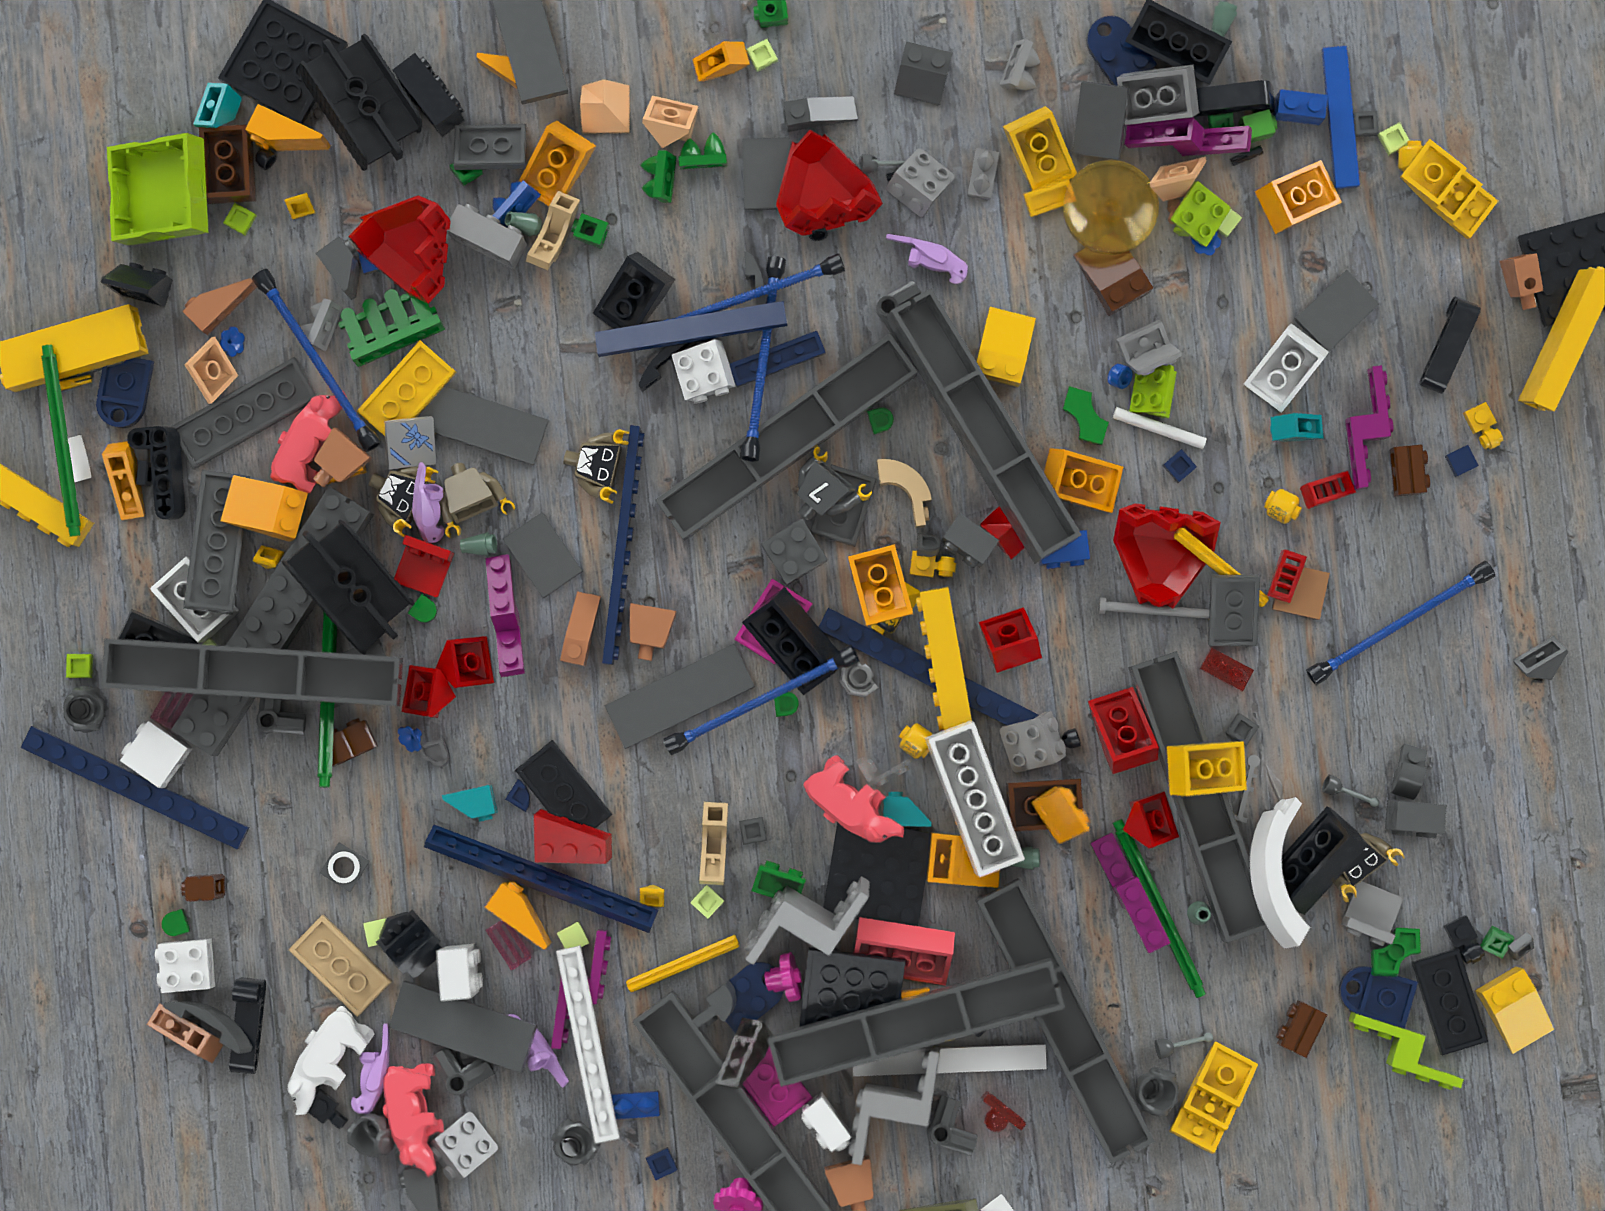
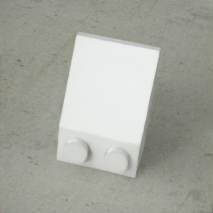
[1244,324,1329,413]

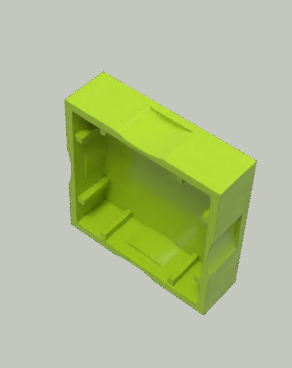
[107,133,209,246]

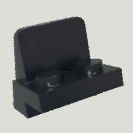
[376,909,442,978]

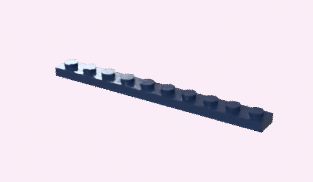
[602,425,645,665]
[819,608,1039,726]
[21,726,250,849]
[424,824,658,933]

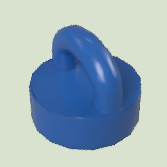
[1108,364,1133,389]

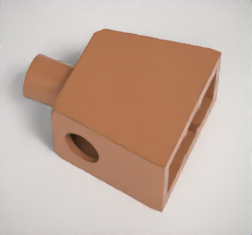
[1500,253,1543,310]
[313,427,372,487]
[630,603,677,661]
[824,1155,873,1211]

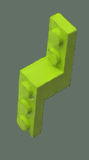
[1348,1012,1464,1090]

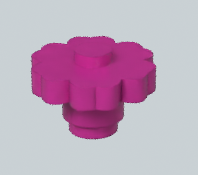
[765,952,802,1002]
[713,1178,763,1211]

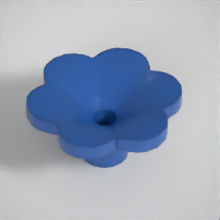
[1191,232,1221,256]
[220,327,245,357]
[398,726,422,752]

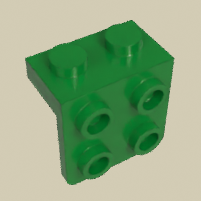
[752,860,806,898]

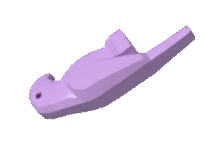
[886,234,968,284]
[412,462,444,543]
[508,1014,569,1087]
[351,1024,390,1114]

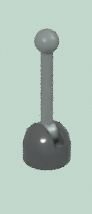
[861,154,905,173]
[1322,774,1379,807]
[1155,1033,1213,1059]

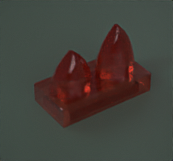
[1199,648,1254,691]

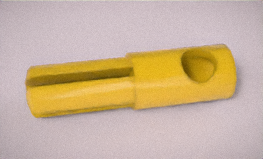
[59,374,92,391]

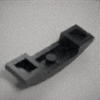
[638,338,714,392]

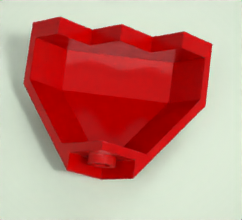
[776,130,883,236]
[348,195,451,304]
[1113,503,1221,609]

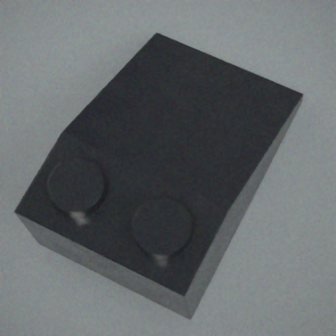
[593,252,676,329]
[101,262,173,307]
[117,609,198,644]

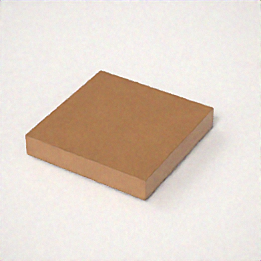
[1272,565,1330,620]

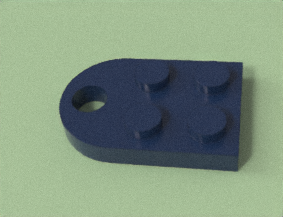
[1087,16,1157,86]
[96,358,154,428]
[725,962,783,1036]
[1339,966,1418,1029]

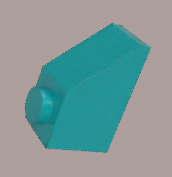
[193,83,242,128]
[1270,413,1324,442]
[442,785,498,822]
[883,791,932,827]

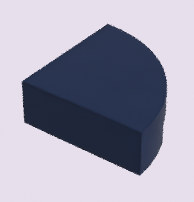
[505,779,530,812]

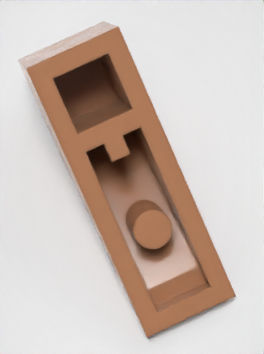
[182,278,257,335]
[560,591,601,667]
[146,1003,223,1063]

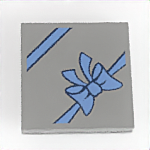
[384,416,436,469]

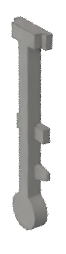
[1234,755,1260,823]

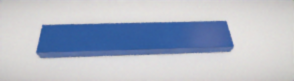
[1322,46,1360,189]

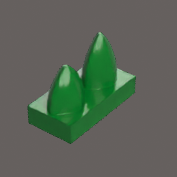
[679,132,727,170]
[640,150,677,203]

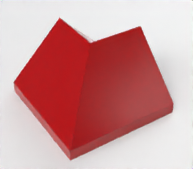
[979,506,1025,560]
[436,636,494,688]
[401,665,456,718]
[1123,791,1179,849]

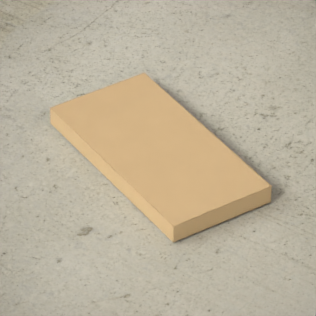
[289,914,392,1017]

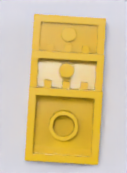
[1400,139,1498,240]
[1169,1041,1258,1154]

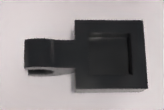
[308,1089,348,1129]

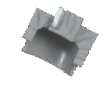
[839,662,878,697]

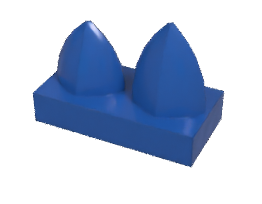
[492,180,541,228]
[611,1091,660,1119]

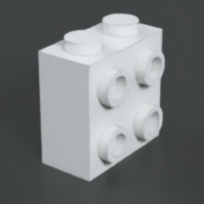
[672,339,736,404]
[120,721,193,788]
[155,938,215,993]
[801,1091,851,1152]

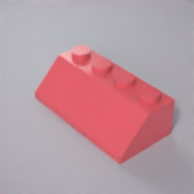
[853,917,955,986]

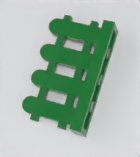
[338,289,445,367]

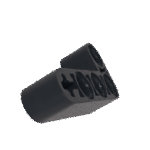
[1193,80,1275,117]
[1419,296,1481,394]
[127,426,185,520]
[229,977,266,1074]

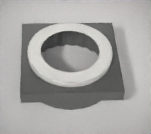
[320,842,370,892]

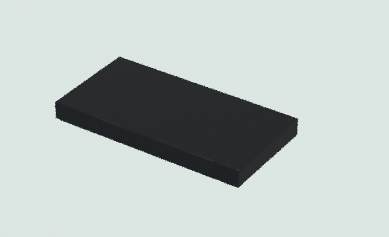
[515,740,613,828]
[1412,948,1488,1056]

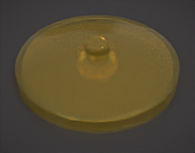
[1063,160,1159,255]

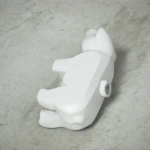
[288,1006,374,1115]

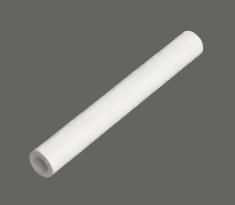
[1112,407,1207,449]

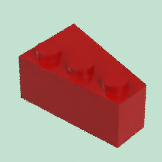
[534,809,612,864]

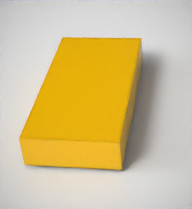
[1023,179,1076,217]

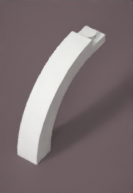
[1250,797,1310,948]

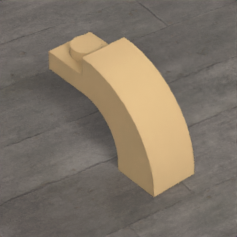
[526,191,580,270]
[876,459,932,528]
[699,802,728,885]

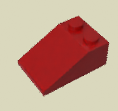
[1088,687,1159,774]

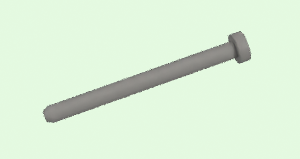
[1098,597,1209,619]

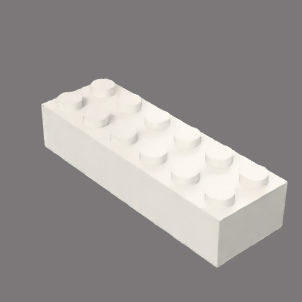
[925,721,1025,877]

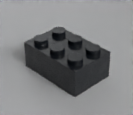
[392,53,465,137]

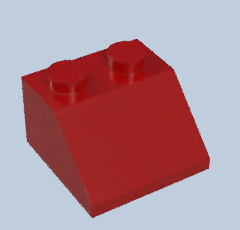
[979,607,1042,673]

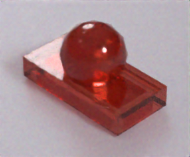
[981,1091,1026,1132]

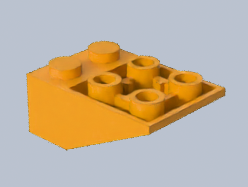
[1031,787,1090,844]
[926,833,1000,888]

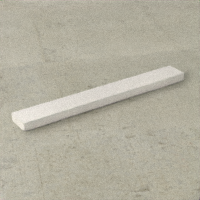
[556,945,620,1144]
[853,1044,1047,1076]

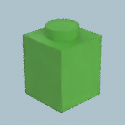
[1238,109,1277,143]

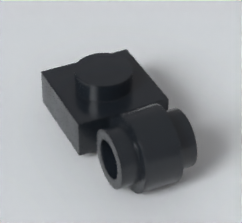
[1443,915,1485,964]

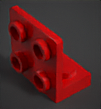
[394,535,455,598]

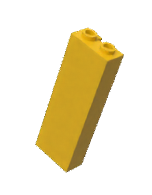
[1518,266,1605,412]
[0,304,149,392]

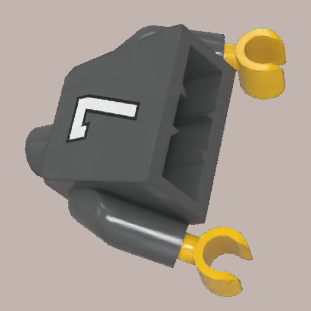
[797,447,872,520]

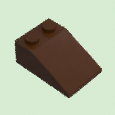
[1073,232,1153,316]

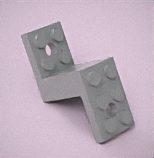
[745,876,870,965]
[849,1045,941,1165]

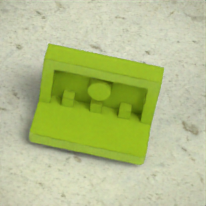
[1171,181,1231,246]
[1129,365,1177,418]

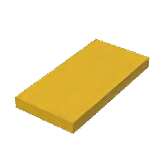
[357,340,457,436]

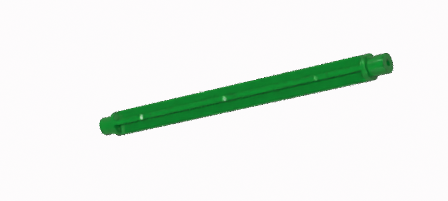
[41,345,81,537]
[317,612,337,788]
[1112,819,1206,998]

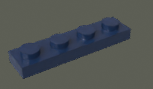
[729,330,826,387]

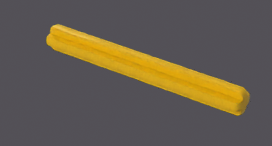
[1174,528,1269,607]
[626,935,739,992]

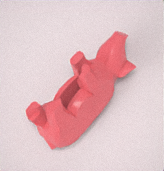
[270,391,348,493]
[803,755,904,843]
[383,1063,444,1177]

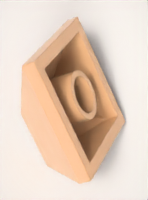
[580,79,630,133]
[642,96,698,149]
[1150,157,1207,201]
[185,337,238,404]

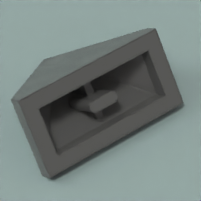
[1513,636,1568,680]

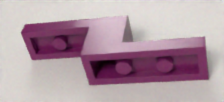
[1124,118,1252,156]
[1345,365,1393,490]
[485,554,525,677]
[1090,832,1171,954]
[551,929,612,1049]

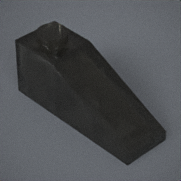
[715,1018,772,1089]

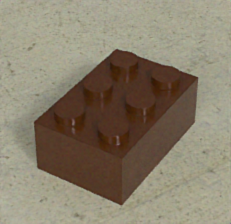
[199,124,256,204]
[1006,779,1083,832]

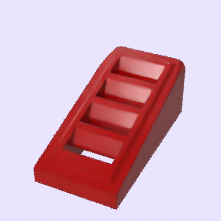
[1300,470,1356,509]
[1267,549,1307,603]

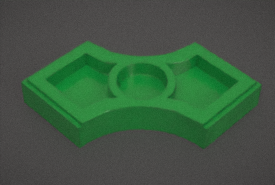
[1062,386,1109,446]
[1371,928,1421,977]

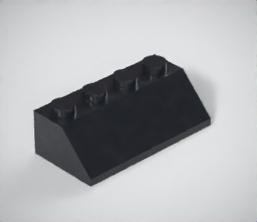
[1125,0,1232,85]
[742,587,839,695]
[1282,806,1368,915]

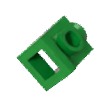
[753,0,788,28]
[571,213,610,249]

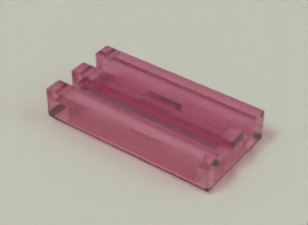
[150,692,194,729]
[485,920,532,971]

